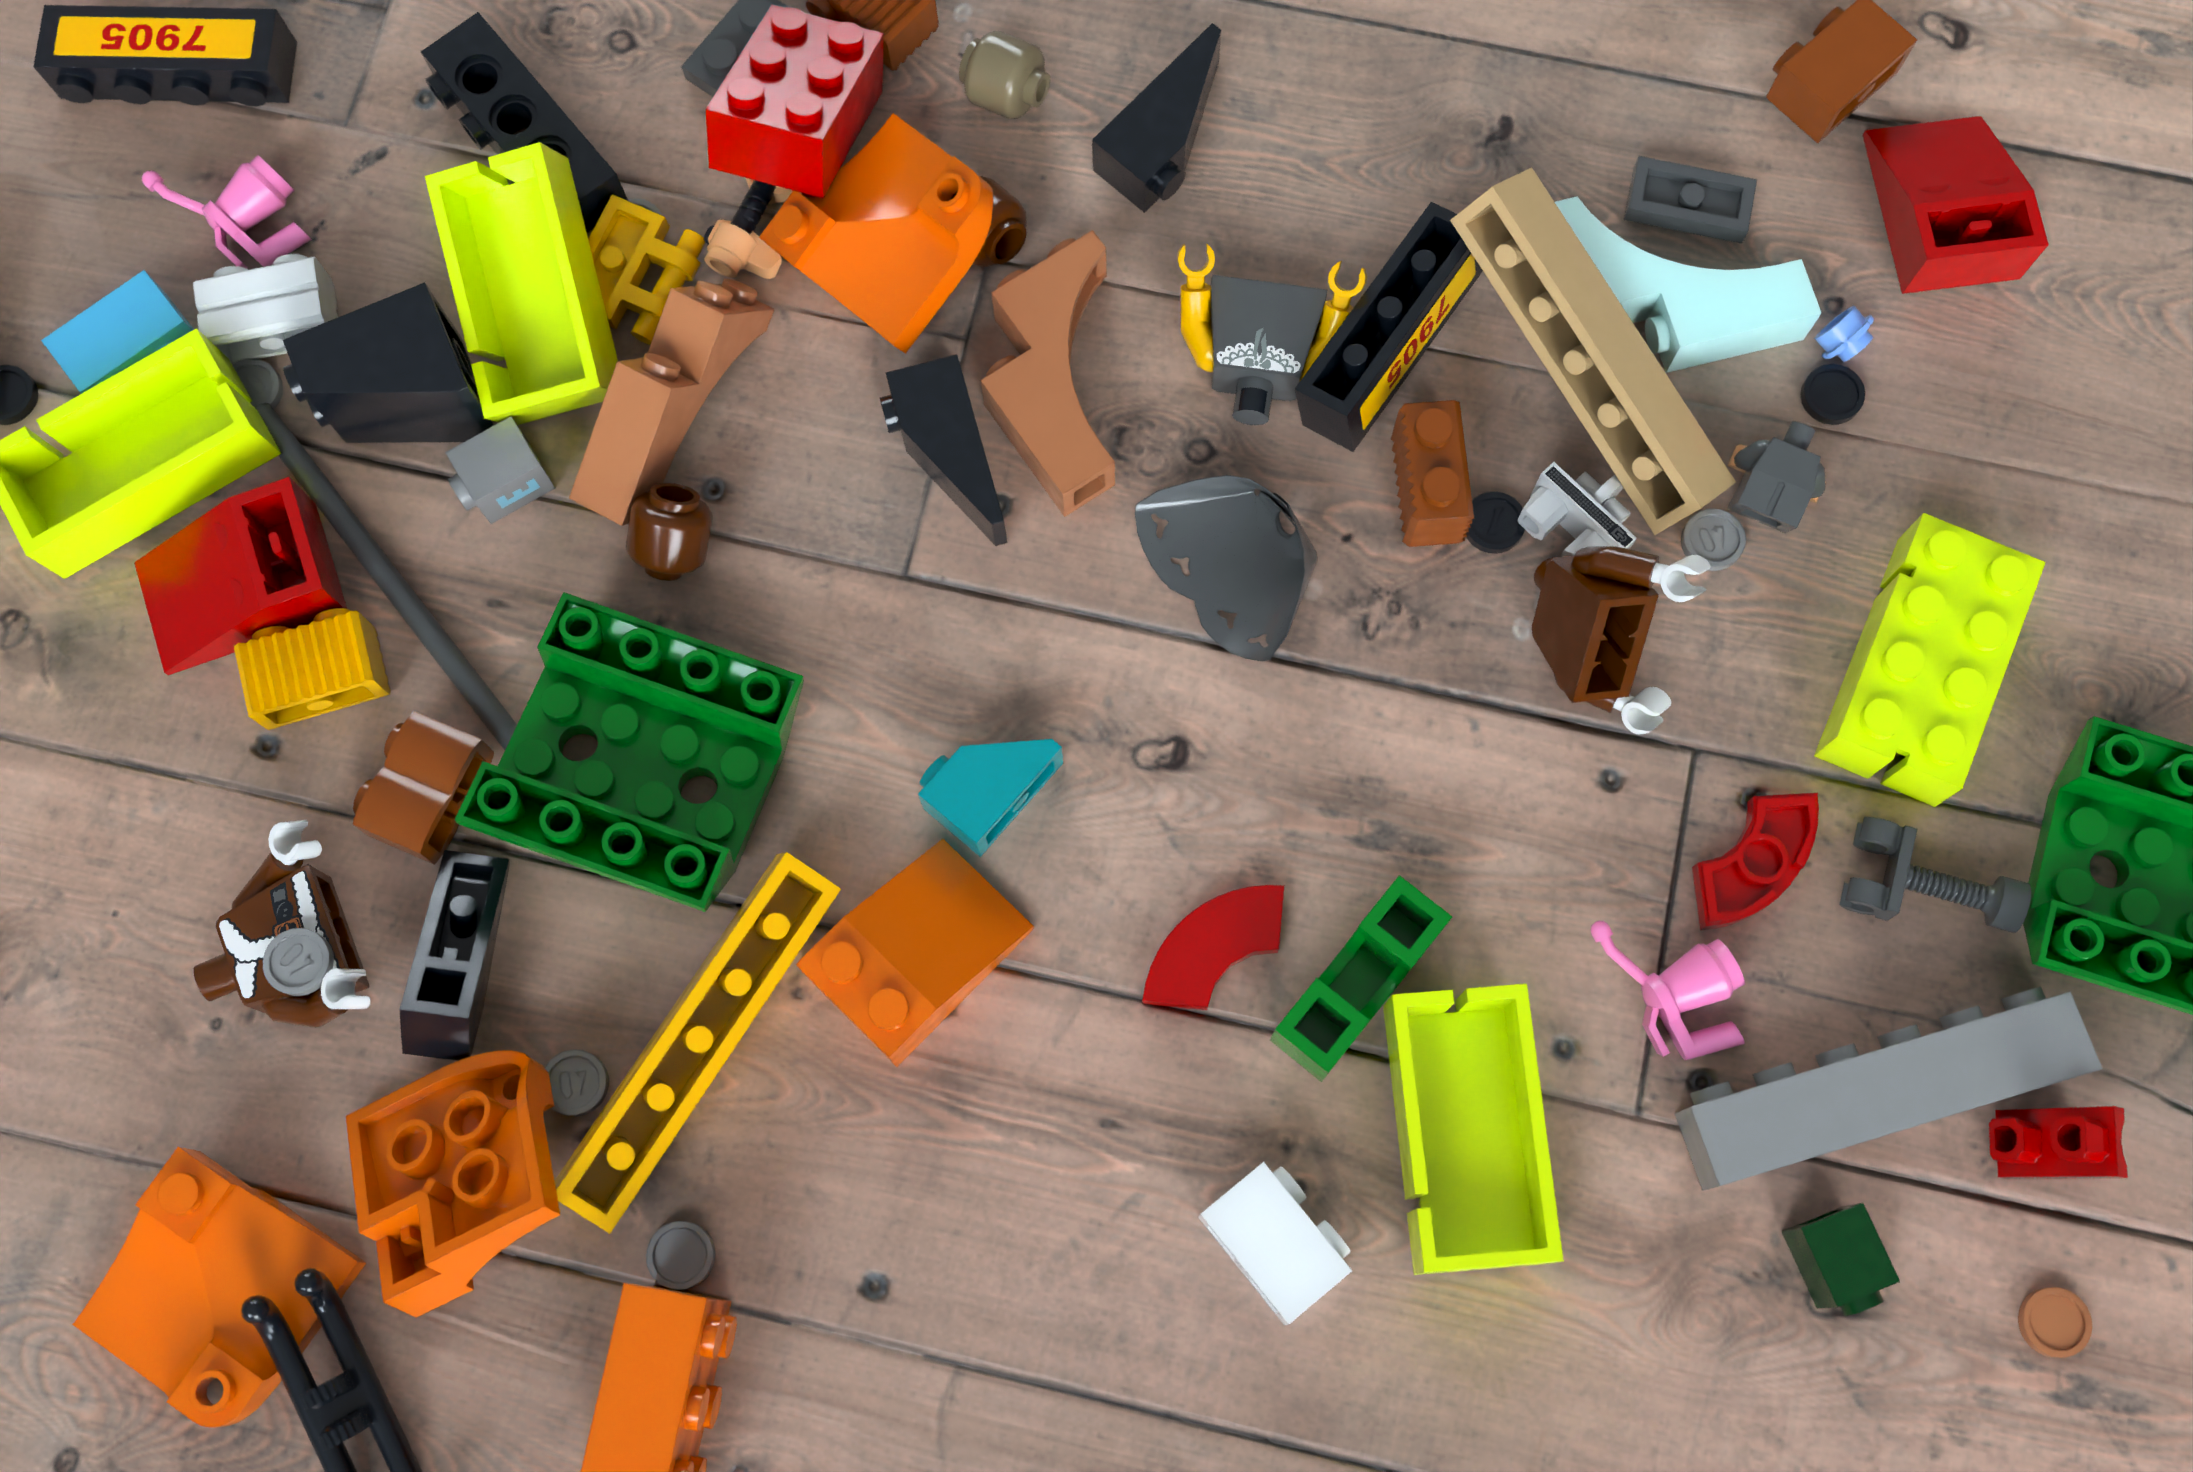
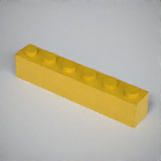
[555,852,841,1234]

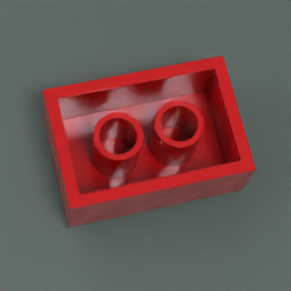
[706,4,884,198]

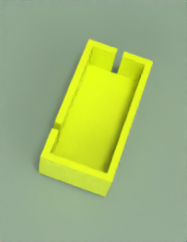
[425,142,618,425]
[0,328,282,579]
[1814,513,2046,807]
[1383,984,1564,1275]

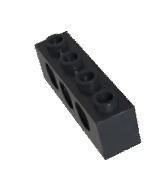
[421,12,628,233]

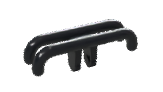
[241,1268,422,1472]

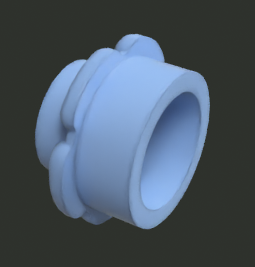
[1814,306,1874,362]

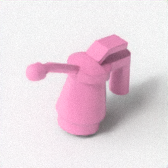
[142,155,312,269]
[1591,921,1745,1060]

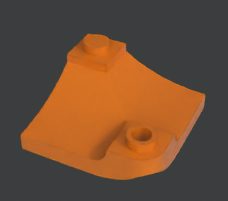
[759,113,993,354]
[346,1050,560,1318]
[72,1147,366,1427]

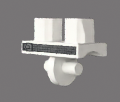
[1517,462,1637,557]

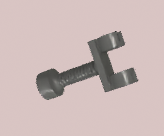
[1839,817,2031,933]

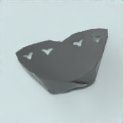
[1135,475,1318,661]

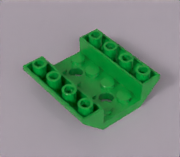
[455,592,804,912]
[2023,716,2193,1015]

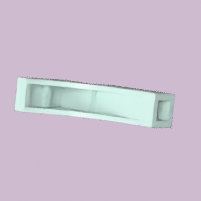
[1555,197,1822,373]

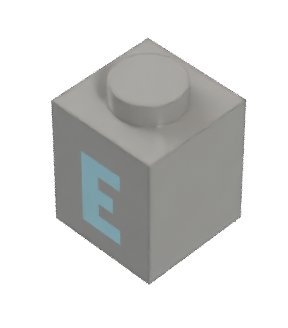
[445,416,555,524]

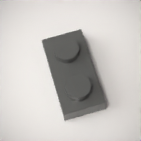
[681,0,789,97]
[1624,156,1757,244]

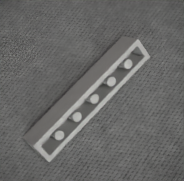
[1675,987,2103,1191]

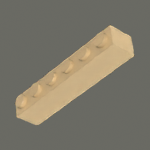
[1450,167,1736,535]

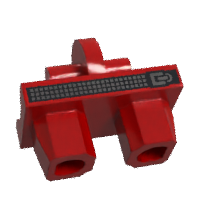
[1989,1106,2128,1179]

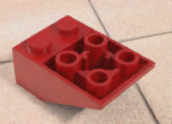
[1862,116,2049,294]
[134,477,347,676]

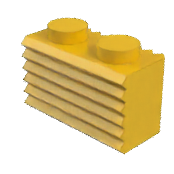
[234,608,391,730]

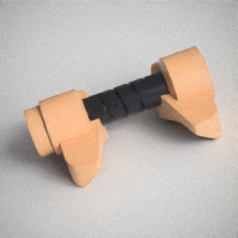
[704,178,802,279]

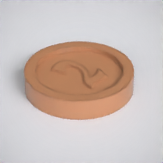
[2018,1287,2092,1358]

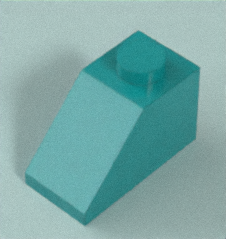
[918,739,1064,857]

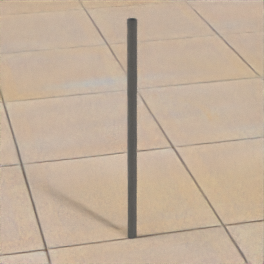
[254,403,605,877]

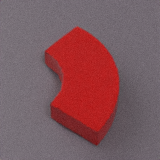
[1692,793,1819,930]
[1142,885,1285,1010]

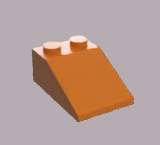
[795,839,1034,1067]

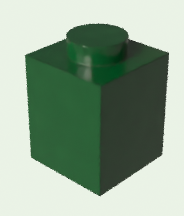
[1781,1203,1900,1316]

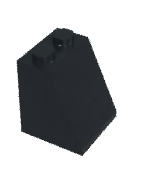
[283,282,497,443]

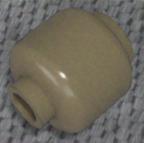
[959,31,1050,119]

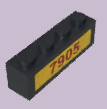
[33,5,297,107]
[1295,202,1483,452]

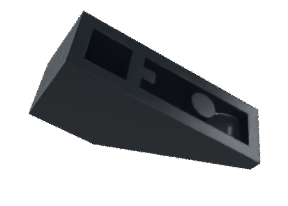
[1092,23,1221,213]
[879,354,1007,546]
[399,850,510,1061]

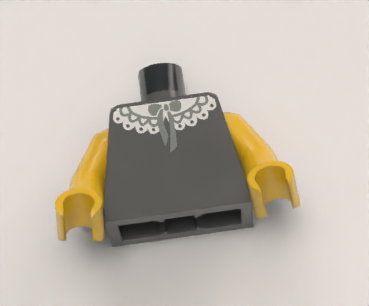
[1177,243,1367,425]

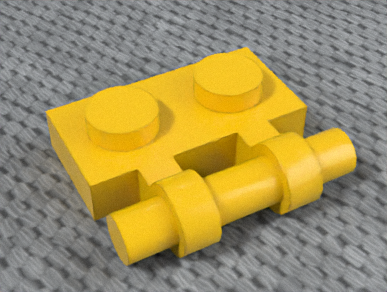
[588,194,706,345]

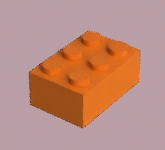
[580,1283,737,1472]

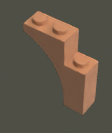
[980,230,1115,517]
[569,279,775,526]

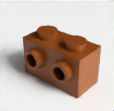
[1766,0,1917,144]

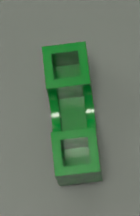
[1270,875,1452,1082]

